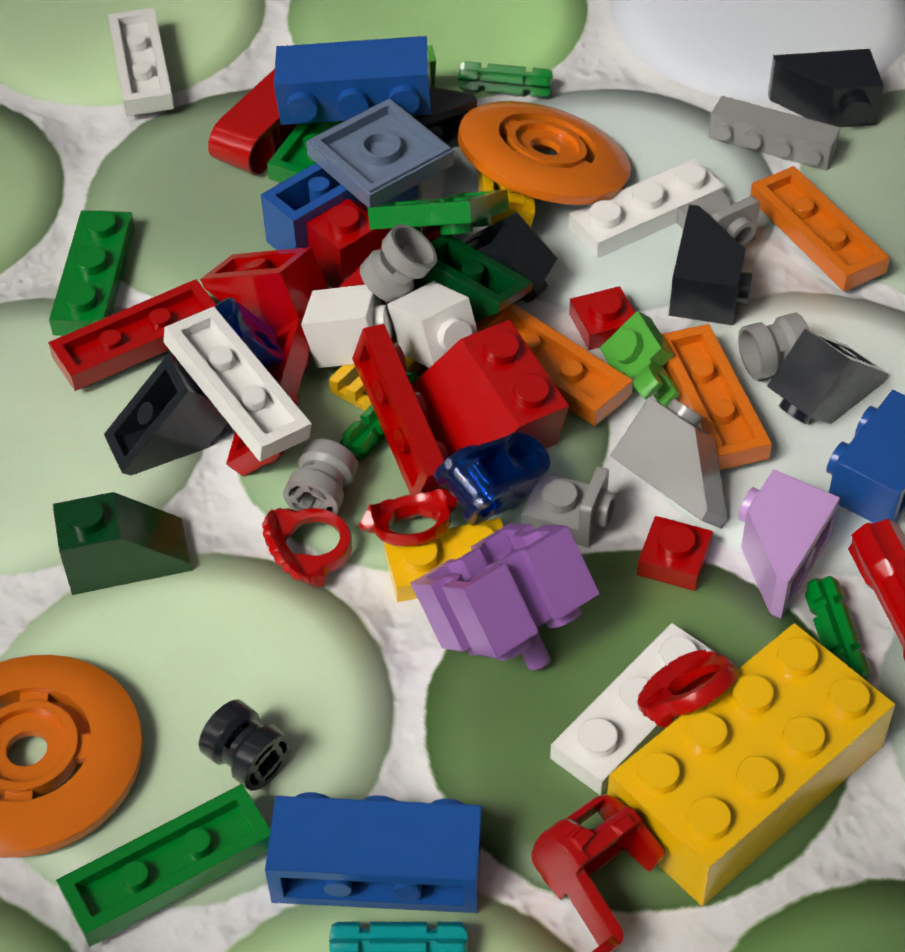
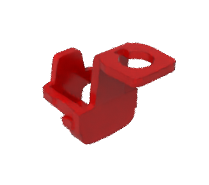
[531,794,665,952]

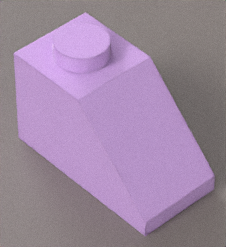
[738,469,840,619]

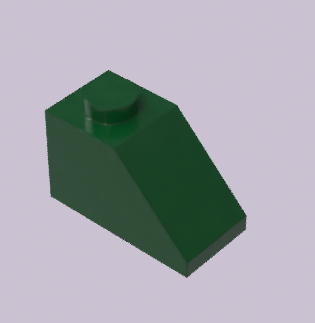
[410,235,533,321]
[53,492,192,595]

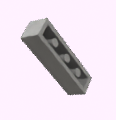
[708,96,841,171]

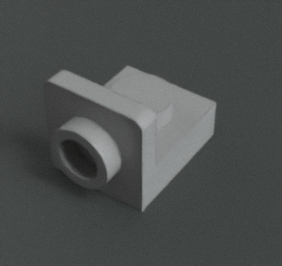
[676,189,760,247]
[521,466,616,548]

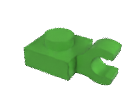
[599,311,680,406]

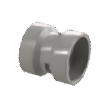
[360,224,437,302]
[738,312,809,380]
[283,439,358,515]

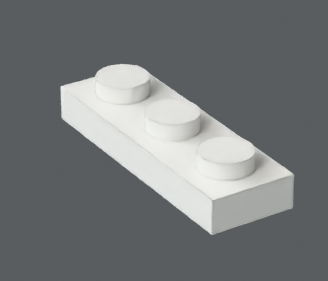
[108,7,174,116]
[568,158,725,258]
[164,306,312,462]
[550,623,713,795]

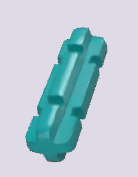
[329,922,468,952]

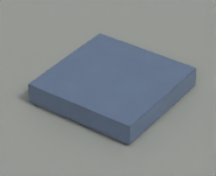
[306,98,455,208]

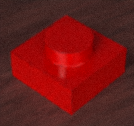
[569,286,635,350]
[637,515,713,591]

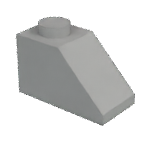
[610,397,727,529]

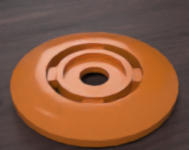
[457,101,631,205]
[0,655,143,858]

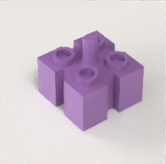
[410,523,599,671]

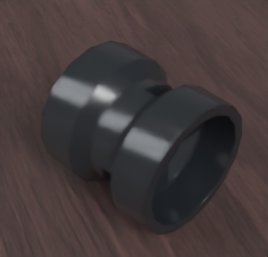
[198,699,292,791]

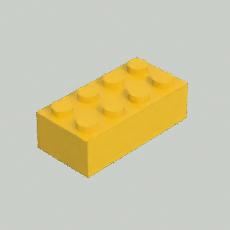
[607,623,896,907]

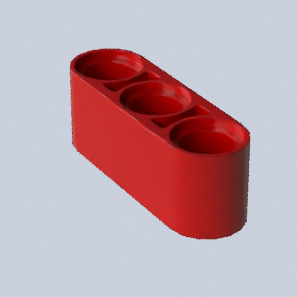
[208,69,298,175]

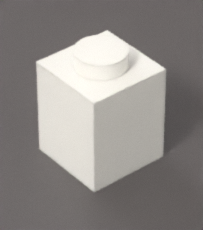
[387,281,478,368]
[301,285,394,368]

